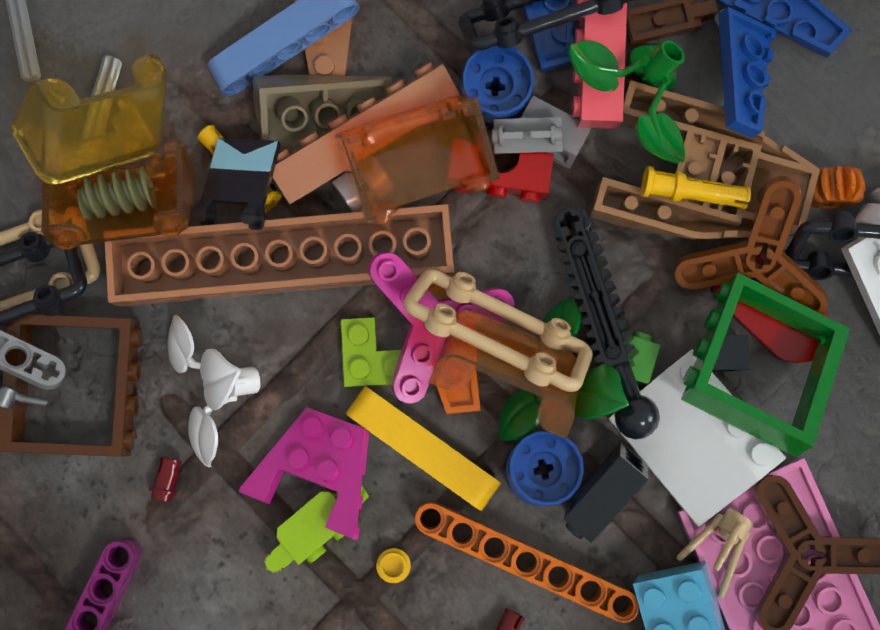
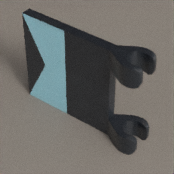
[192,138,281,230]

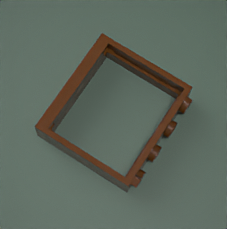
[0,314,144,457]

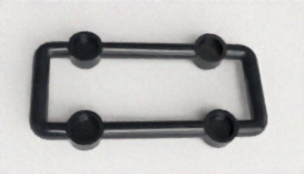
[458,0,634,51]
[785,211,880,280]
[0,231,87,326]

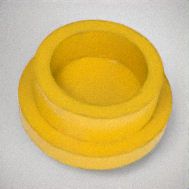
[376,548,411,583]

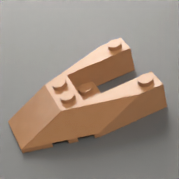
[590,80,820,239]

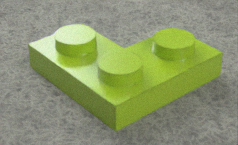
[341,318,401,387]

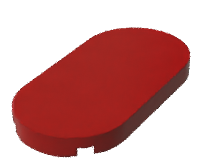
[713,252,829,364]

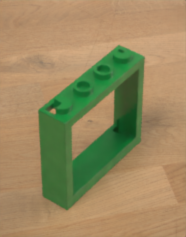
[681,273,850,457]

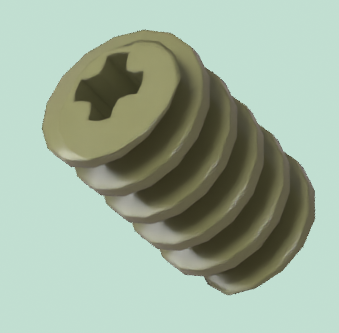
[77,167,157,221]

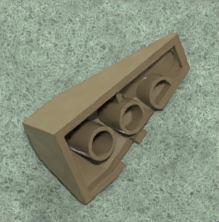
[252,74,392,152]

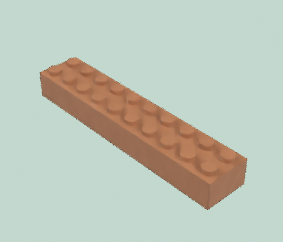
[104,204,454,307]

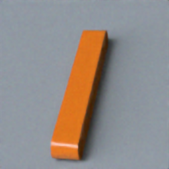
[415,501,639,623]

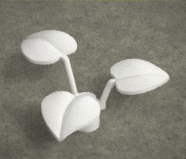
[167,315,260,467]

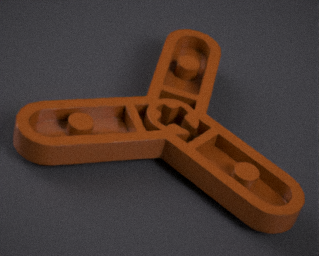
[675,176,828,315]

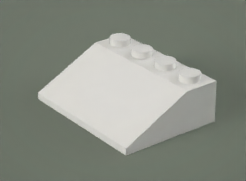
[608,349,786,527]

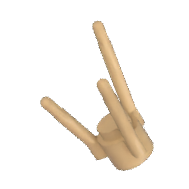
[677,508,753,599]

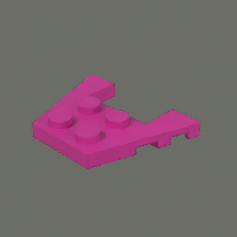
[239,407,369,541]

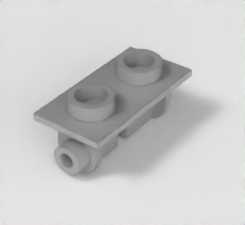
[492,117,563,154]

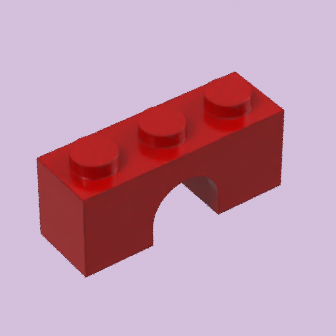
[447,139,554,203]

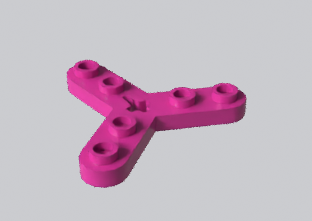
[368,251,514,404]

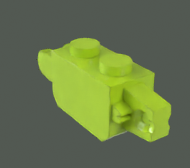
[264,485,370,573]

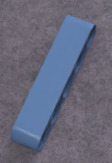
[207,0,360,96]

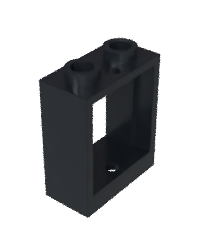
[564,442,648,543]

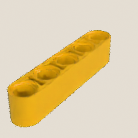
[345,386,501,511]

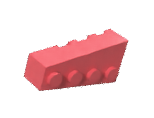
[572,0,627,129]

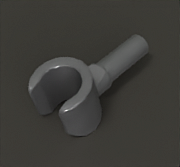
[0,386,48,409]

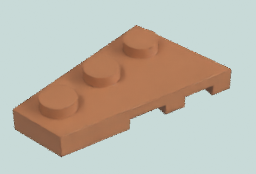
[294,0,354,76]

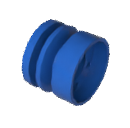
[458,46,534,127]
[505,431,584,506]

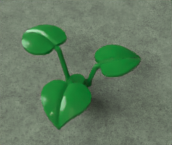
[568,40,685,164]
[499,297,629,443]

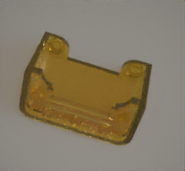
[10,53,168,185]

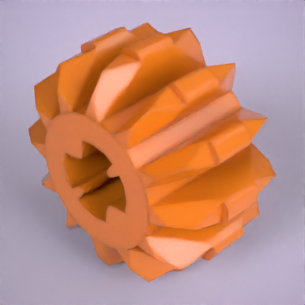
[811,165,866,210]

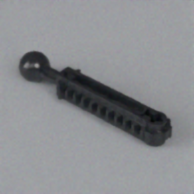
[552,204,660,440]

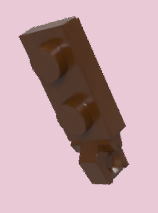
[626,0,718,46]

